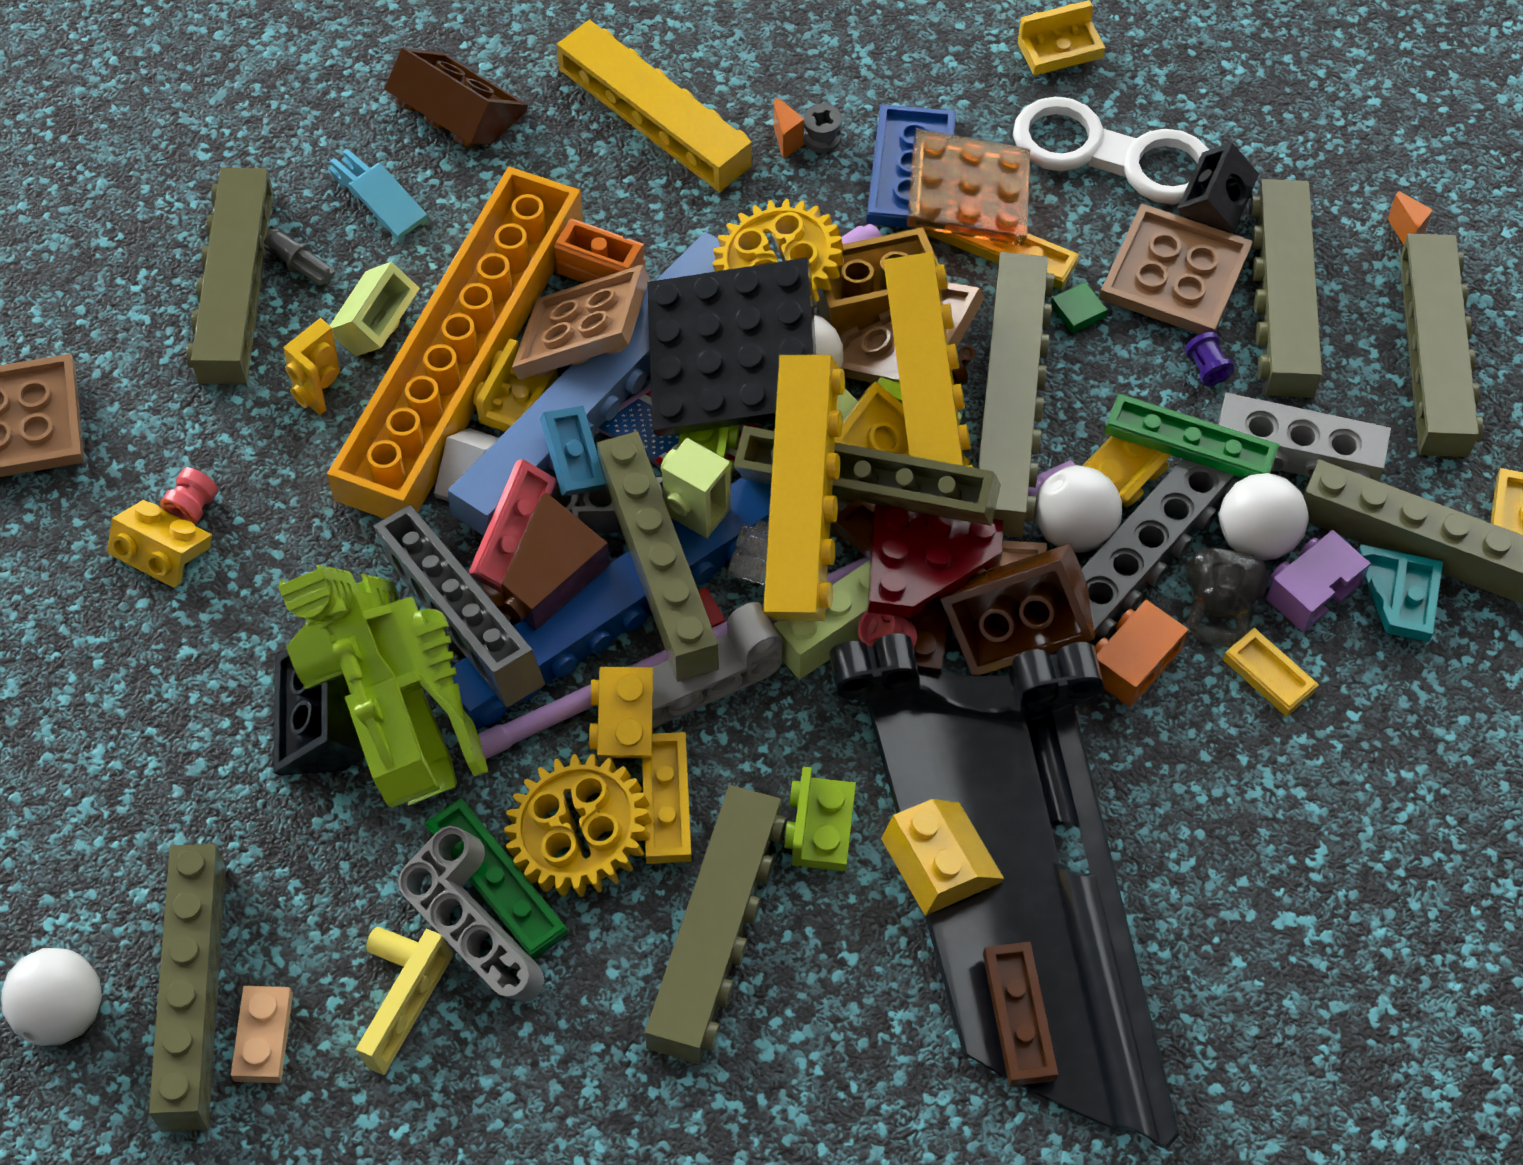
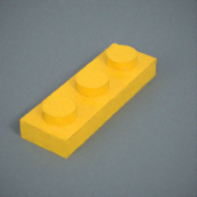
[642,732,692,864]

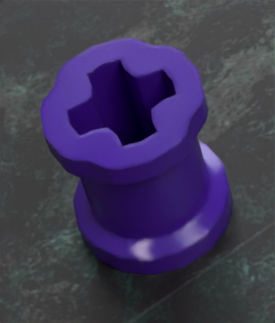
[1184,332,1235,386]

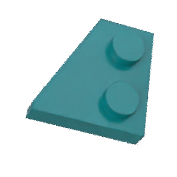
[1358,544,1443,642]

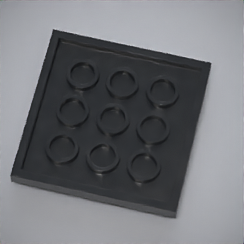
[647,258,816,437]

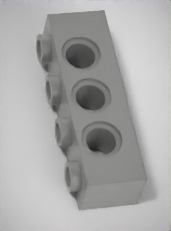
[1217,393,1391,481]

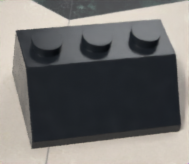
[273,649,365,775]

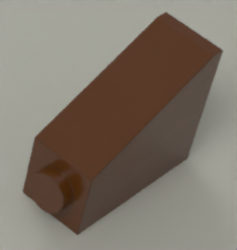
[501,492,610,631]

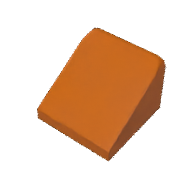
[773,98,804,158]
[1387,191,1433,245]

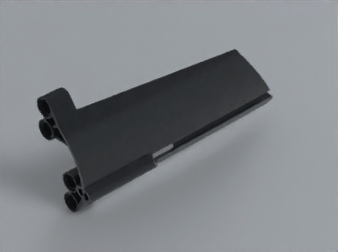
[829,633,1180,1149]

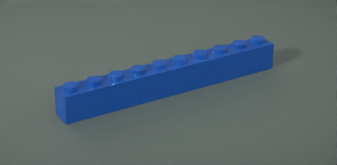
[451,477,771,730]

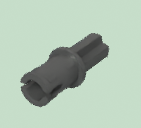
[264,228,335,286]

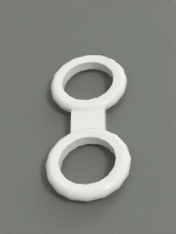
[1013,97,1209,204]

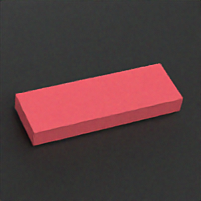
[468,459,557,594]

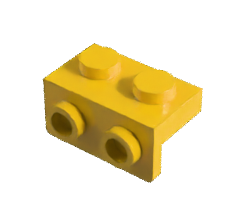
[1018,0,1105,76]
[473,339,558,432]
[107,500,212,588]
[589,667,654,762]

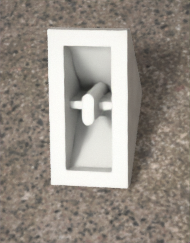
[434,428,499,502]

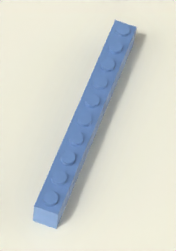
[447,232,720,536]

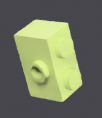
[330,261,420,357]
[660,438,731,538]

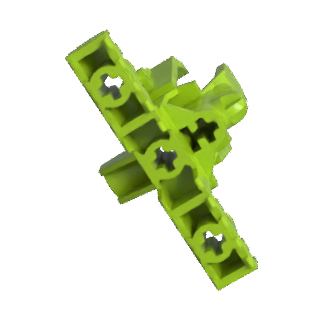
[278,565,488,808]

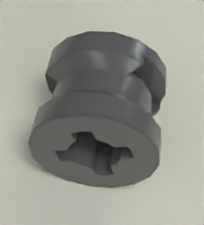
[804,103,842,153]

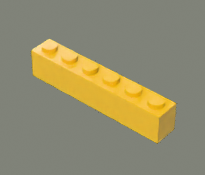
[557,19,752,193]
[883,251,973,467]
[763,355,845,621]

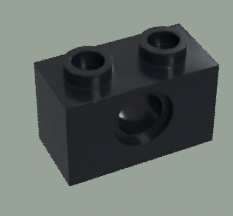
[1177,143,1259,233]

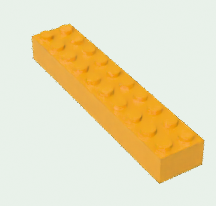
[327,166,583,519]

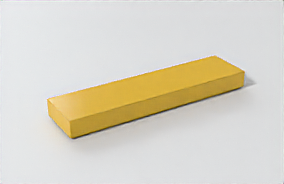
[924,201,1080,290]

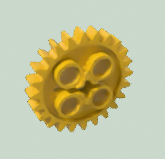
[712,199,844,301]
[504,754,652,897]

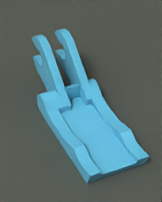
[329,149,429,243]

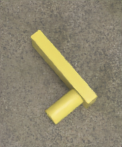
[356,927,454,1075]

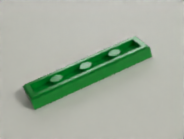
[1104,393,1280,478]
[424,798,568,960]

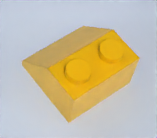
[881,799,1004,916]

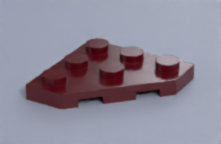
[867,504,1003,618]

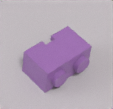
[1266,530,1371,633]

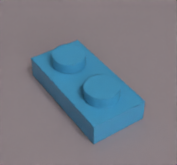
[540,406,606,497]

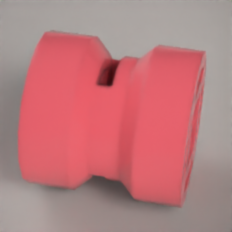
[160,467,219,526]
[857,611,917,648]

